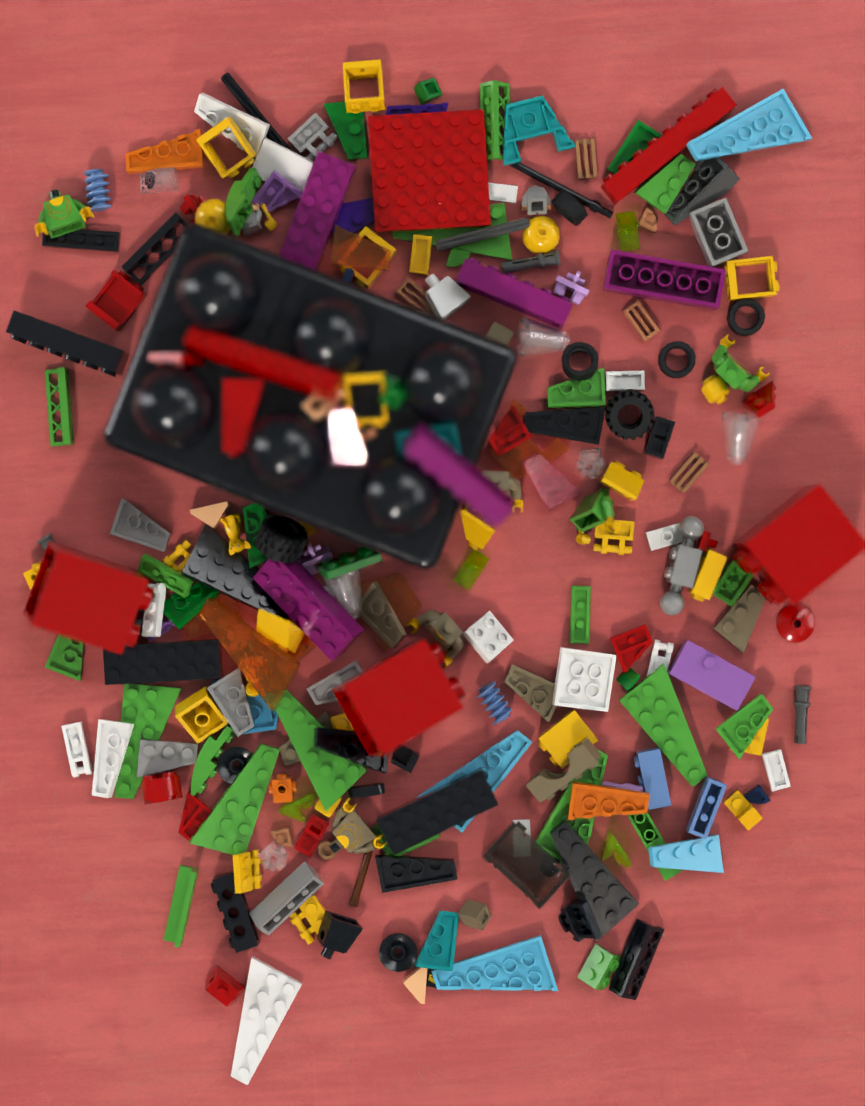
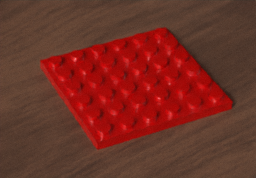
[368,109,491,233]

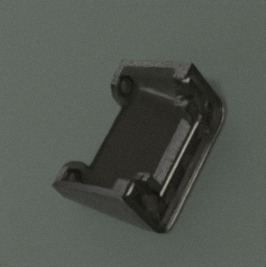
[481,821,571,909]

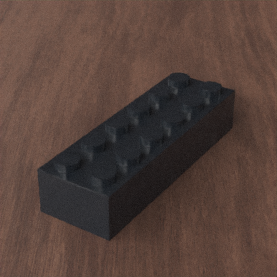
[6,310,130,377]
[103,639,223,685]
[377,767,498,855]

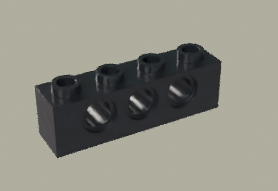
[211,870,260,953]

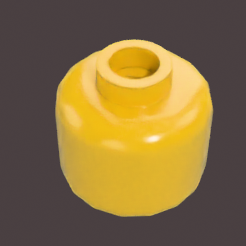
[701,375,730,405]

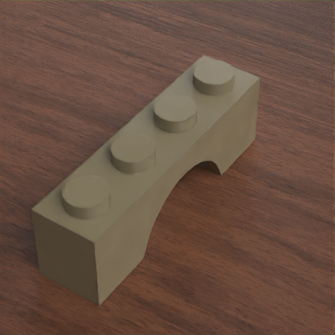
[525,737,601,803]

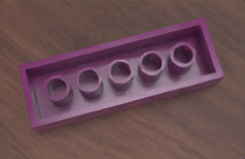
[279,151,357,270]
[603,250,726,311]
[456,257,573,330]
[405,422,514,527]
[253,559,364,661]

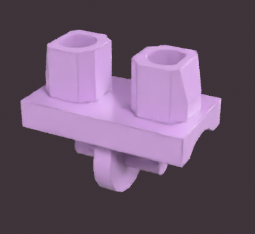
[554,271,590,305]
[298,542,333,575]

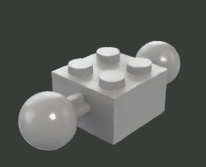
[660,516,704,615]

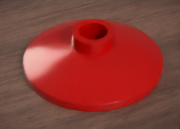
[776,604,815,642]

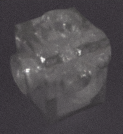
[577,448,606,479]
[258,840,289,873]

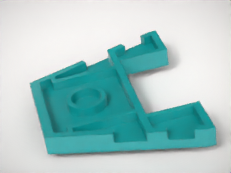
[503,95,576,167]

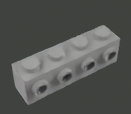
[249,861,325,936]

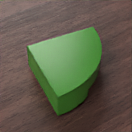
[446,247,470,267]

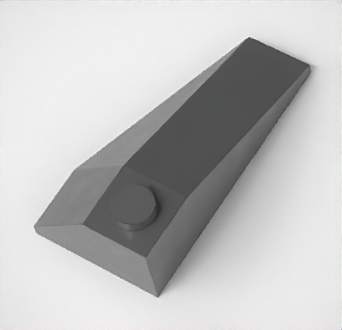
[664,157,740,225]

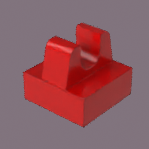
[696,531,718,551]

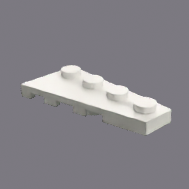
[194,93,270,161]
[92,719,134,798]

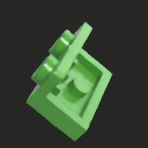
[713,560,754,607]
[577,944,620,990]

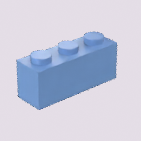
[633,747,671,810]
[685,776,727,839]

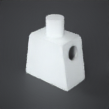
[425,273,471,320]

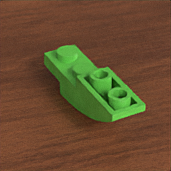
[226,168,262,236]
[191,724,235,796]
[627,812,682,881]

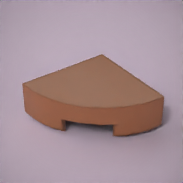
[638,207,658,233]
[356,428,377,443]
[270,827,293,847]

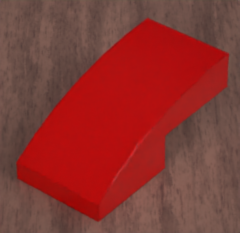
[294,814,330,858]

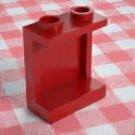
[85,270,147,331]

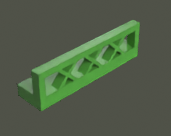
[480,80,510,161]
[45,367,75,447]
[163,865,199,948]

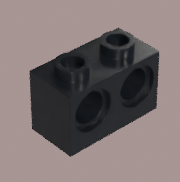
[643,416,675,460]

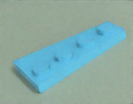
[648,834,724,873]

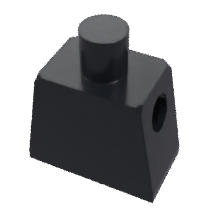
[317,910,363,959]

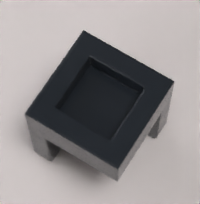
[391,745,420,773]

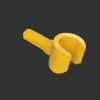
[260,203,277,231]

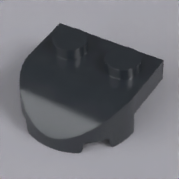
[558,900,602,942]

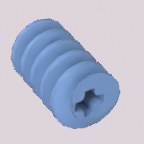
[84,169,112,212]
[476,681,512,725]

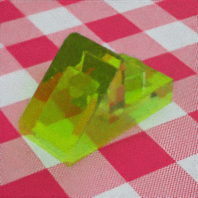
[615,211,640,252]
[453,549,490,591]
[278,792,317,823]
[601,829,633,868]

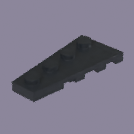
[524,407,606,445]

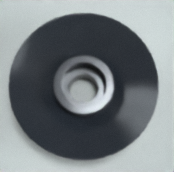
[217,747,252,784]
[379,933,417,972]

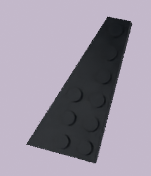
[181,524,289,621]
[550,819,639,942]

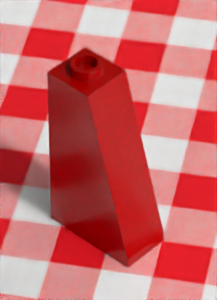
[222,379,265,457]

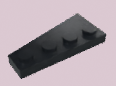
[314,727,387,774]
[375,855,458,893]

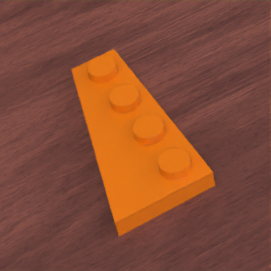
[125,129,204,174]
[568,781,650,820]

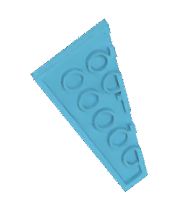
[686,89,812,161]
[417,730,532,833]
[431,935,558,991]

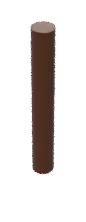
[350,851,373,907]

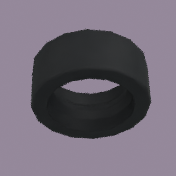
[551,190,588,226]
[727,298,765,336]
[658,341,696,378]
[562,342,598,381]

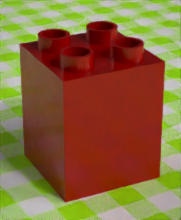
[732,484,865,606]
[23,541,154,655]
[331,639,465,756]

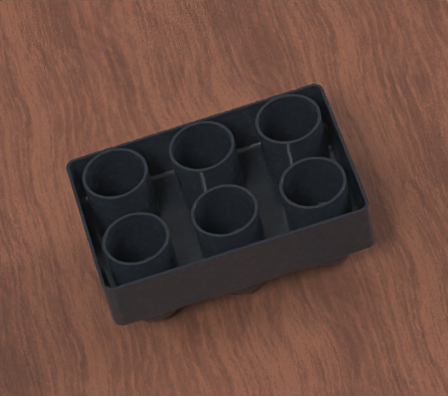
[104,224,517,569]

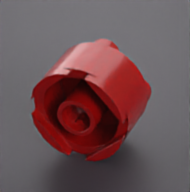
[141,772,183,805]

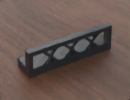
[121,212,188,286]
[609,919,665,1000]

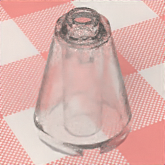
[515,317,570,356]
[721,411,760,465]
[323,569,362,619]

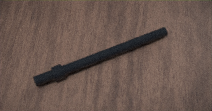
[509,162,614,219]

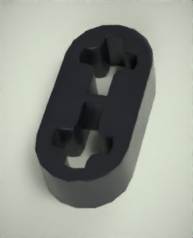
[348,783,385,798]

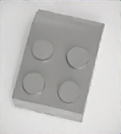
[689,198,748,267]

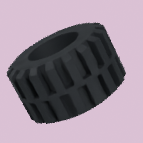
[605,389,655,440]
[255,515,308,563]

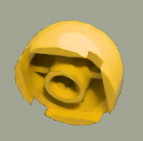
[195,199,231,235]
[522,216,560,254]

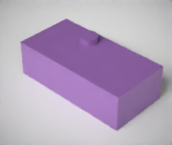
[668,639,756,711]

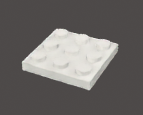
[552,647,617,712]

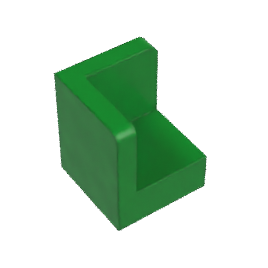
[379,374,407,409]

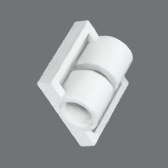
[463,611,514,663]

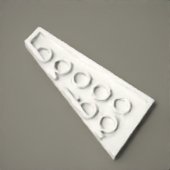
[231,956,302,1085]

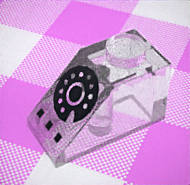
[139,167,179,194]

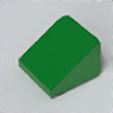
[414,77,442,105]
[616,668,640,691]

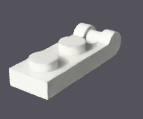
[142,583,166,637]
[646,639,674,677]
[62,721,93,778]

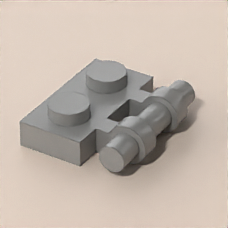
[288,112,338,161]

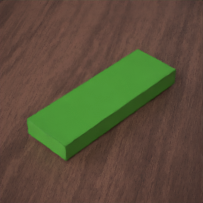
[138,553,193,598]
[570,586,591,644]

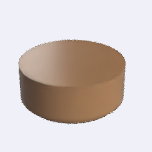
[318,840,336,860]

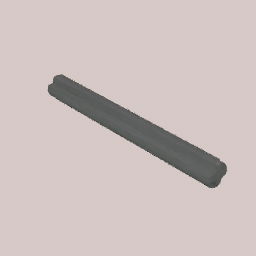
[436,218,530,251]

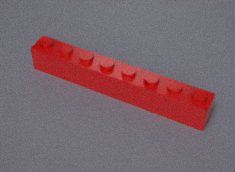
[601,87,737,205]
[183,325,344,403]

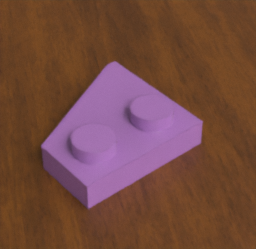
[251,170,303,212]

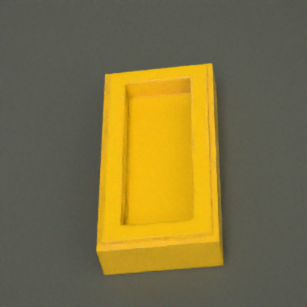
[409,234,433,275]

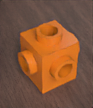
[269,774,297,803]

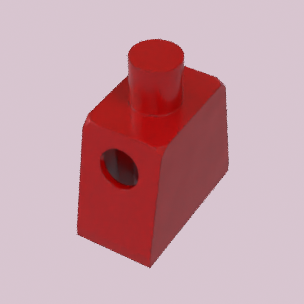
[205,965,246,1007]

